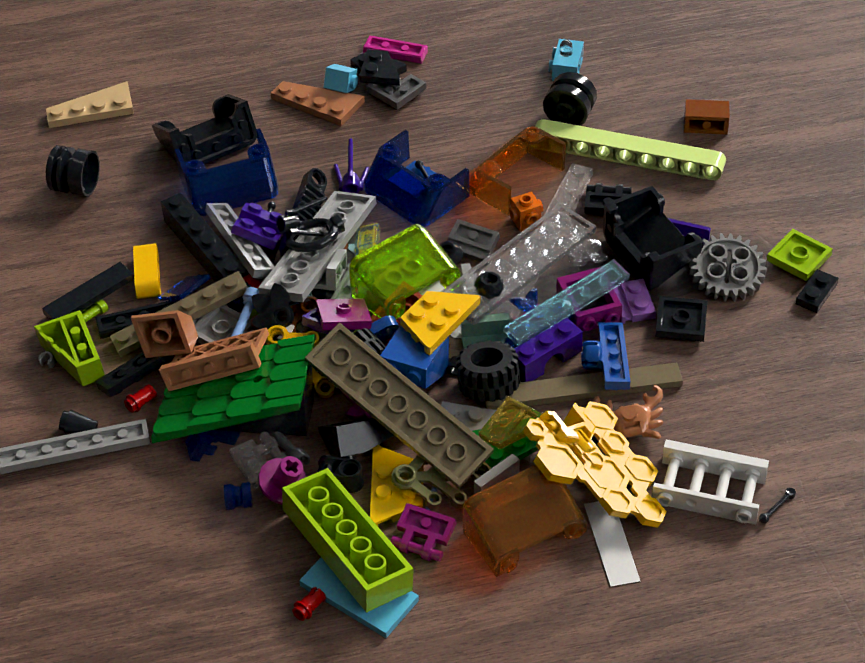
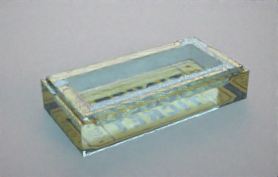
[354,223,381,256]

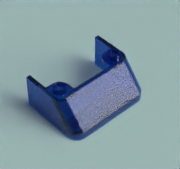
[175,128,279,216]
[364,130,470,227]

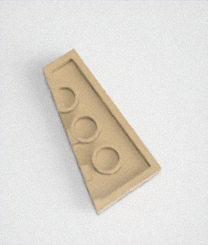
[46,81,134,128]

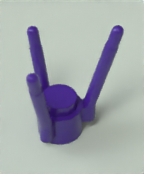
[334,138,369,194]

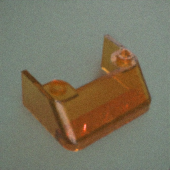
[462,126,566,216]

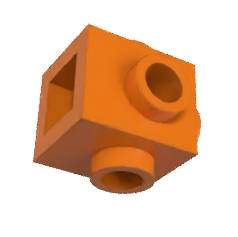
[509,192,543,232]

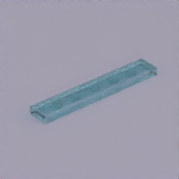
[503,259,630,346]

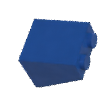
[380,325,449,389]

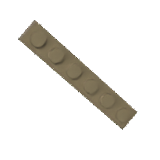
[110,271,248,357]

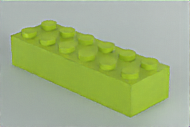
[282,468,414,613]

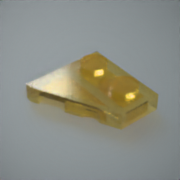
[478,396,542,449]

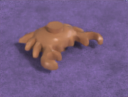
[593,385,663,439]

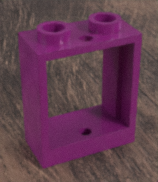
[556,267,622,332]

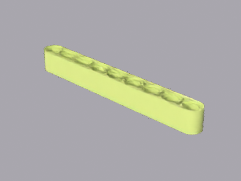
[530,119,726,180]

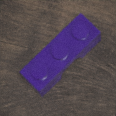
[515,318,583,382]

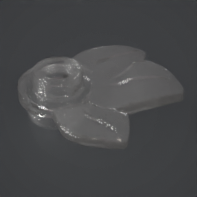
[565,238,608,266]

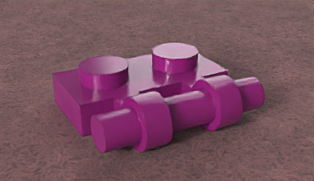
[391,503,457,562]

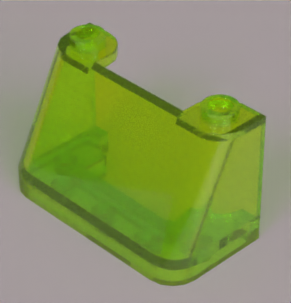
[349,224,461,319]

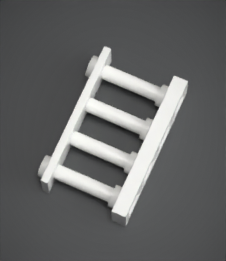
[652,439,769,525]

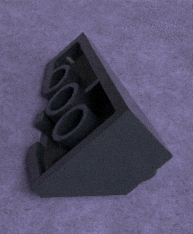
[318,418,394,459]

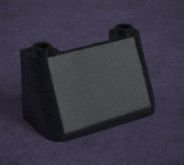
[152,94,258,170]
[603,186,703,291]

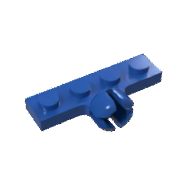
[581,322,631,390]

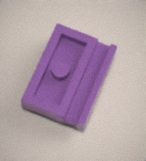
[611,279,656,324]

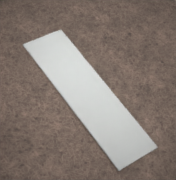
[584,501,640,587]

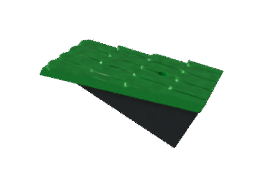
[151,334,315,444]

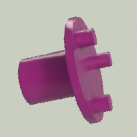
[258,456,307,505]

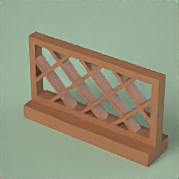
[159,327,269,391]

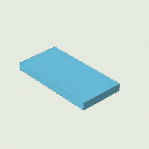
[299,558,419,638]

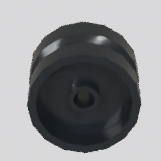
[543,72,597,126]

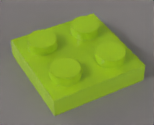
[766,229,833,281]

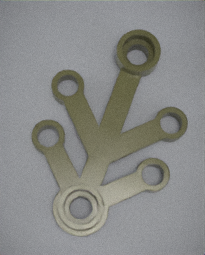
[391,455,491,510]

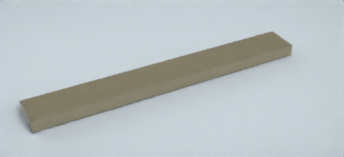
[485,362,683,410]

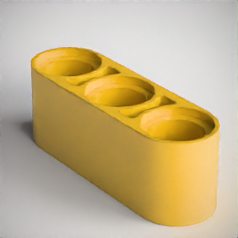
[133,243,161,299]

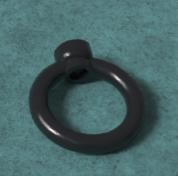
[284,214,345,252]

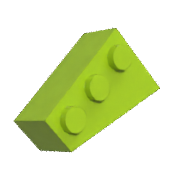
[34,310,105,386]

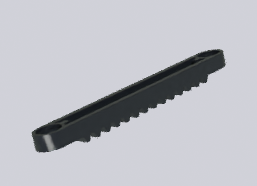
[273,168,327,267]

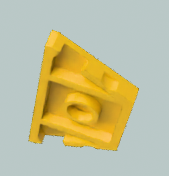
[400,291,481,355]
[370,445,424,526]

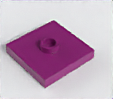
[316,298,372,330]

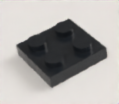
[655,296,708,342]

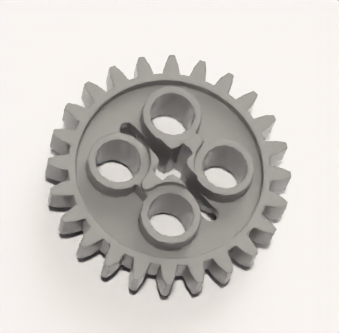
[689,233,767,302]

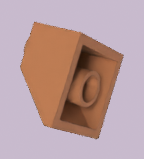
[131,310,198,358]

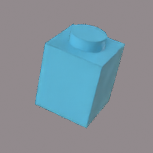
[324,64,358,93]

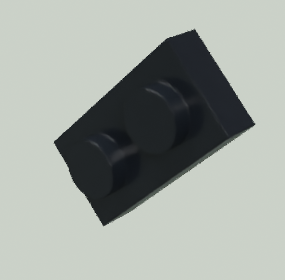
[795,269,839,313]

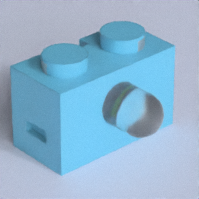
[549,39,584,81]

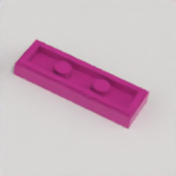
[363,35,428,64]

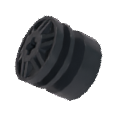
[45,145,100,196]

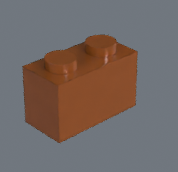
[684,99,730,135]

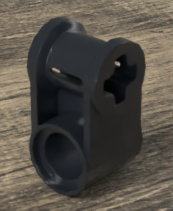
[314,455,364,493]

